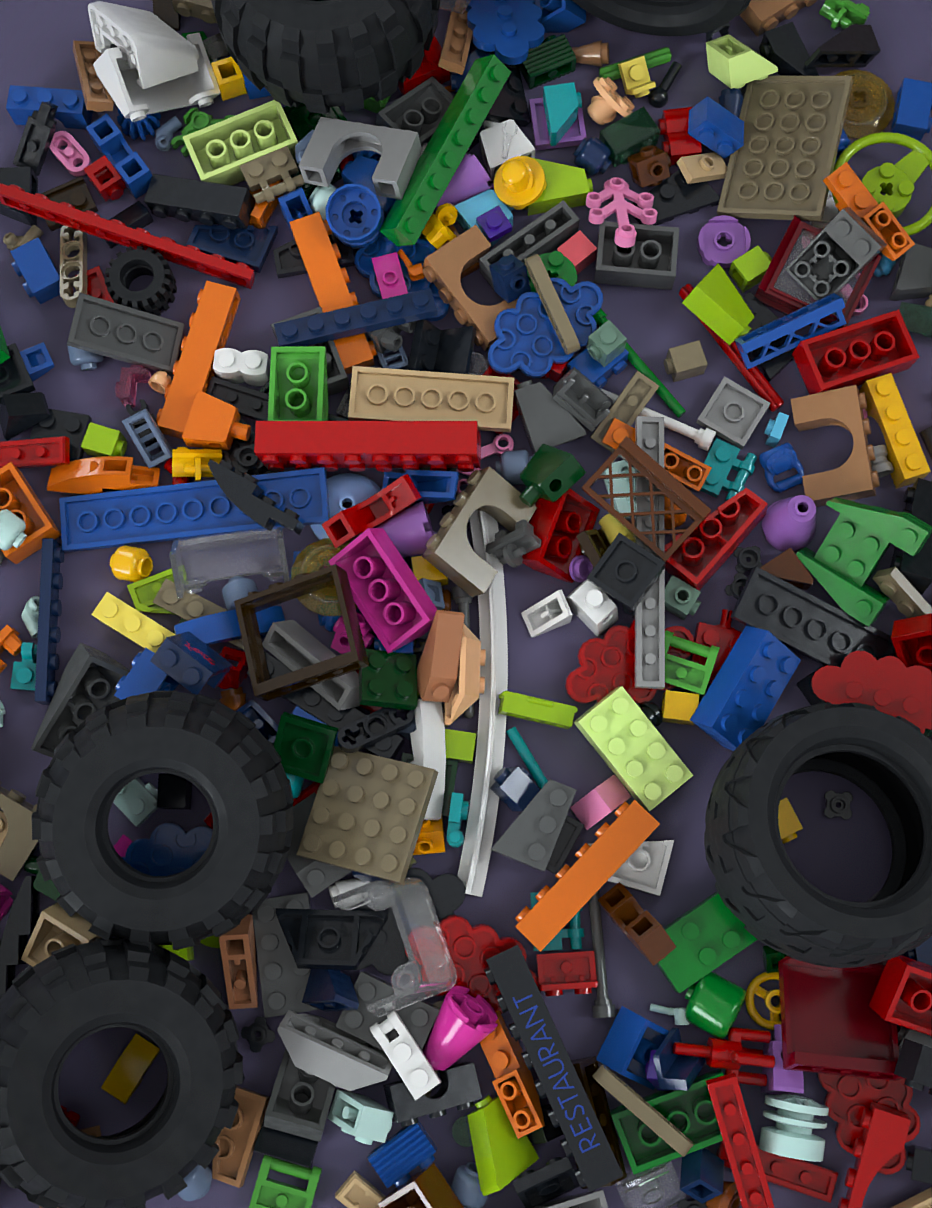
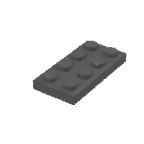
[67,292,184,375]
[252,892,319,1018]

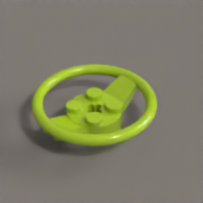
[832,132,932,236]

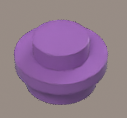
[569,555,593,583]

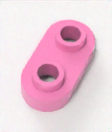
[49,131,92,177]

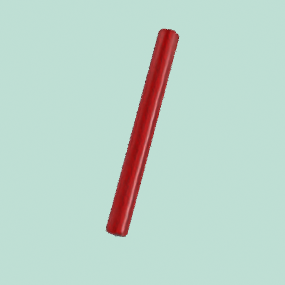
[679,284,784,412]

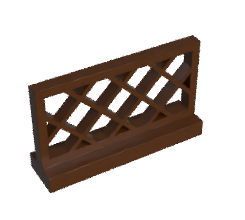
[582,436,711,562]

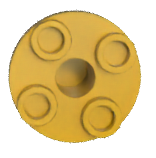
[494,156,547,210]

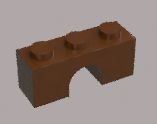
[598,882,676,966]

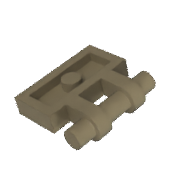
[240,146,305,204]

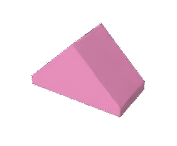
[570,774,632,830]

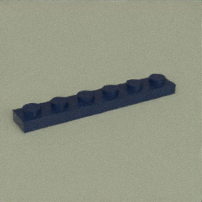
[274,288,438,347]
[35,538,64,705]

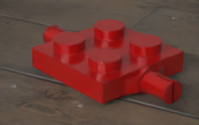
[690,609,742,690]

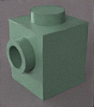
[586,320,627,367]
[665,575,701,620]

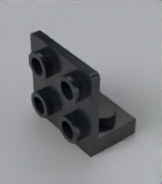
[407,320,476,374]

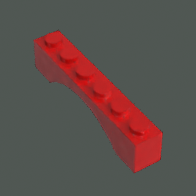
[838,1102,911,1208]

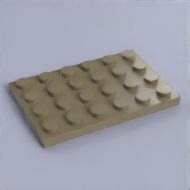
[717,76,853,222]

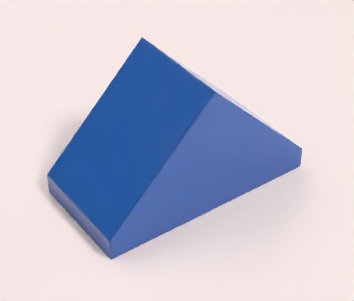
[278,187,313,234]

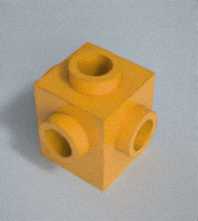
[413,815,445,855]

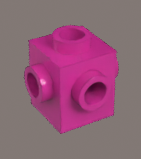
[331,613,375,654]

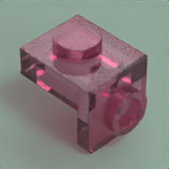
[115,365,152,407]

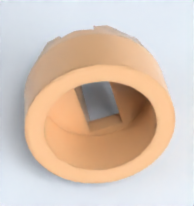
[148,371,172,394]

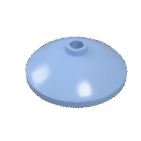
[310,473,382,550]

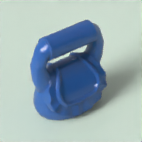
[759,443,804,493]

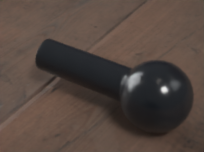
[648,61,682,108]

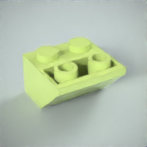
[706,34,778,89]

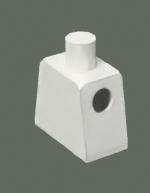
[479,119,535,181]
[566,580,619,638]

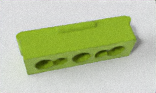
[498,691,578,729]

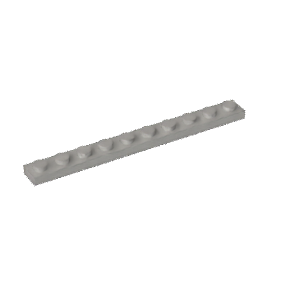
[635,416,665,689]

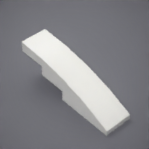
[410,699,446,821]

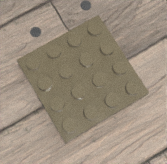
[296,746,438,885]

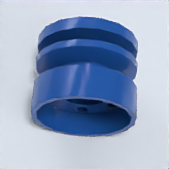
[325,184,385,249]

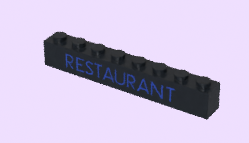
[484,945,623,1192]

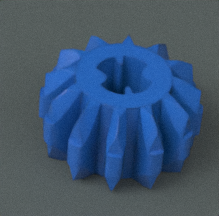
[117,108,161,141]

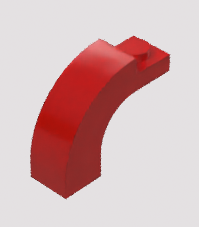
[321,474,422,548]

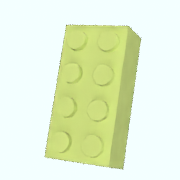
[183,100,298,186]
[573,686,694,812]

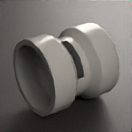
[871,444,894,478]

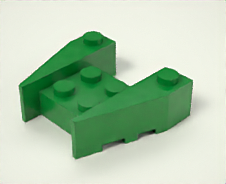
[796,497,932,627]

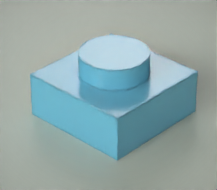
[764,412,789,448]

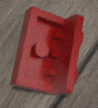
[536,950,598,996]

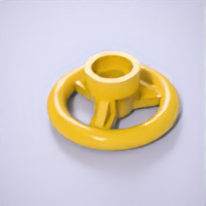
[745,972,781,1030]

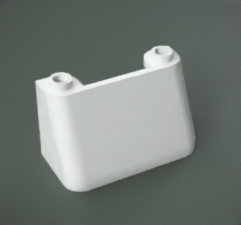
[88,1,199,89]
[93,33,221,122]

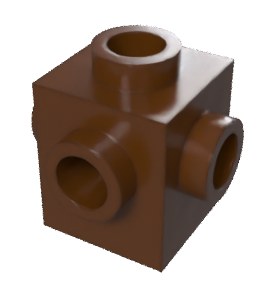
[627,145,671,188]

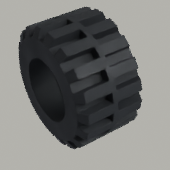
[104,246,177,316]

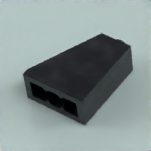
[0,167,38,227]

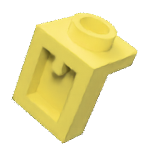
[618,55,656,98]

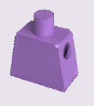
[761,1024,804,1095]

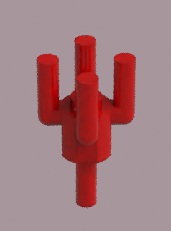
[673,1027,775,1087]

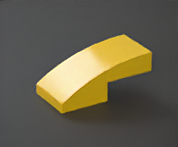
[101,1033,160,1105]

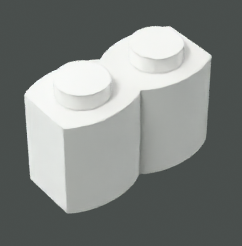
[213,348,271,386]

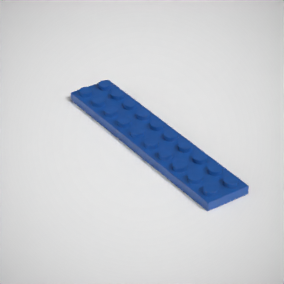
[59,467,330,552]

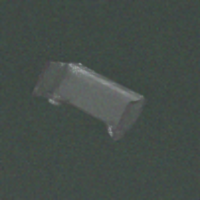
[169,527,290,599]
[332,877,457,1018]

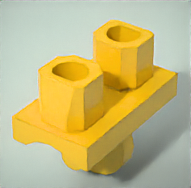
[422,203,458,249]
[172,447,222,481]

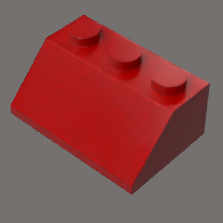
[522,489,600,583]

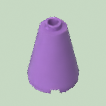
[434,149,494,212]
[761,495,816,551]
[376,501,435,557]

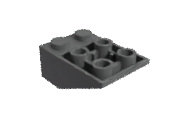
[785,207,887,301]

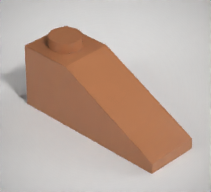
[417,610,465,703]
[219,914,258,1010]

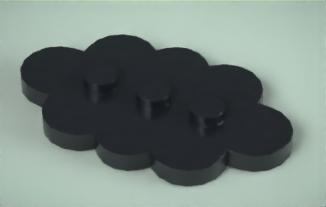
[350,868,466,975]

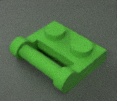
[665,630,720,695]
[249,1155,322,1208]

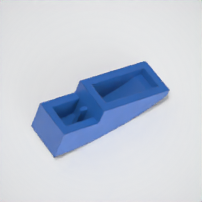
[382,470,459,505]

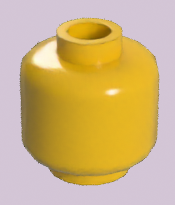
[110,545,153,582]

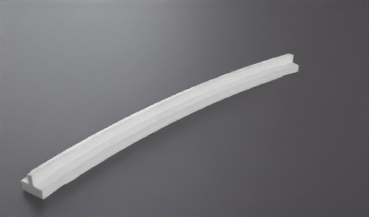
[457,510,508,897]

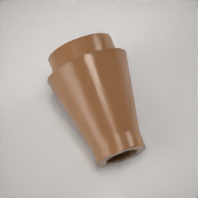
[572,40,609,67]

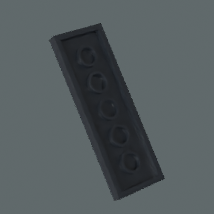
[730,567,896,667]

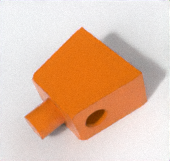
[182,390,251,450]

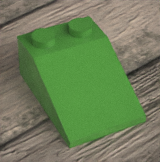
[268,346,329,421]

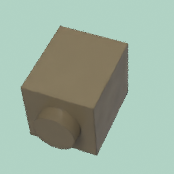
[664,340,708,382]

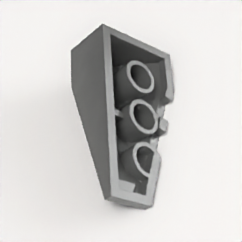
[31,642,130,758]

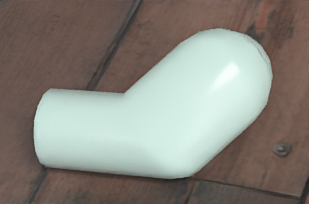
[21,596,39,638]

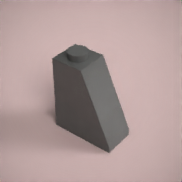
[889,243,932,301]
[513,380,587,454]

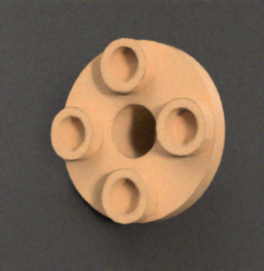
[587,77,635,125]

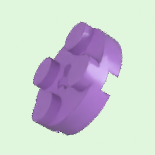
[697,215,751,268]

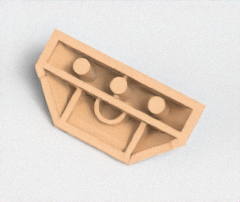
[443,624,486,727]

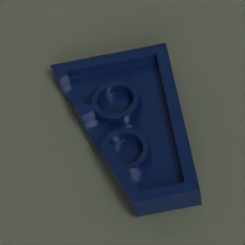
[186,225,278,273]

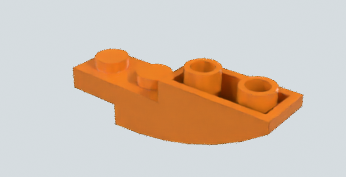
[823,162,915,261]
[601,418,712,492]
[47,456,160,495]
[479,1010,545,1139]

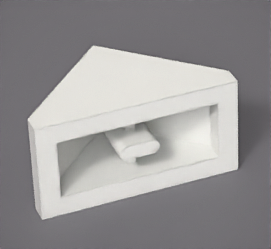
[521,590,573,638]

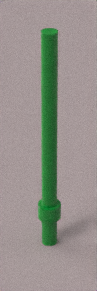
[593,308,686,418]

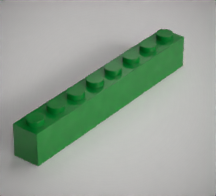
[379,54,511,247]

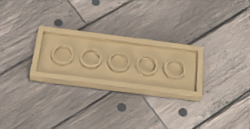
[348,366,514,433]

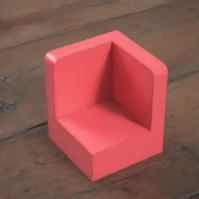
[557,230,597,274]

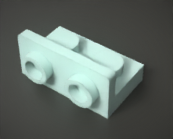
[113,777,158,827]

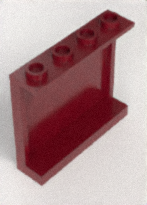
[778,956,903,1081]

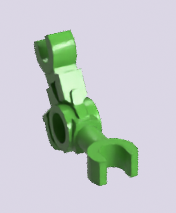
[171,107,235,157]

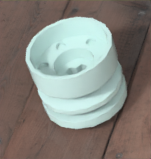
[759,1094,829,1162]

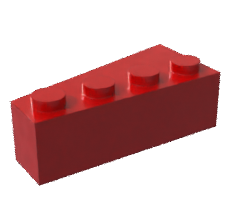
[665,487,768,591]

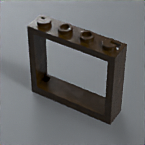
[234,564,369,701]

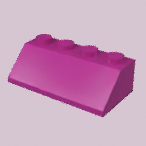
[328,528,437,653]

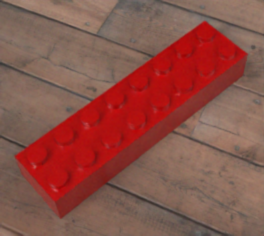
[254,421,481,472]

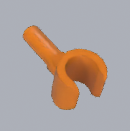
[397,249,425,281]

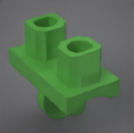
[819,0,870,30]

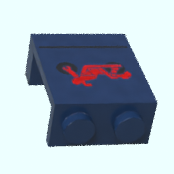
[150,631,233,695]

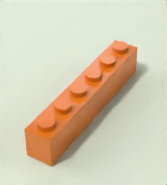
[289,212,377,375]
[156,280,241,439]
[515,800,660,952]

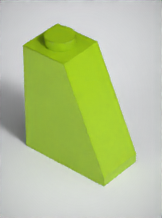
[526,158,593,216]
[682,264,755,345]
[467,1094,540,1196]

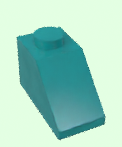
[543,82,582,146]

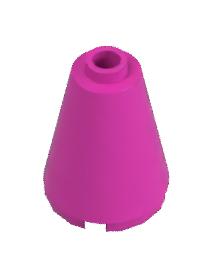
[423,986,498,1071]

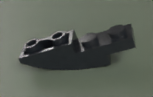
[208,459,305,535]

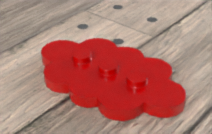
[565,620,694,704]
[812,651,932,734]
[404,914,539,1014]
[817,1073,921,1175]

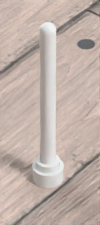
[600,388,716,451]

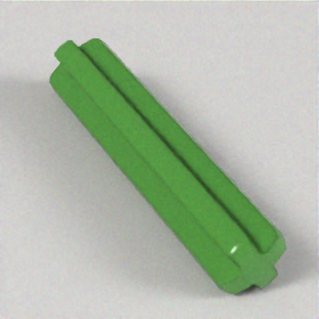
[599,47,672,80]

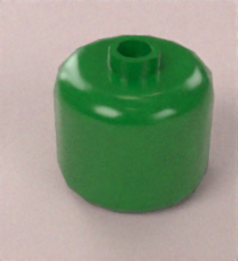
[685,972,746,1039]

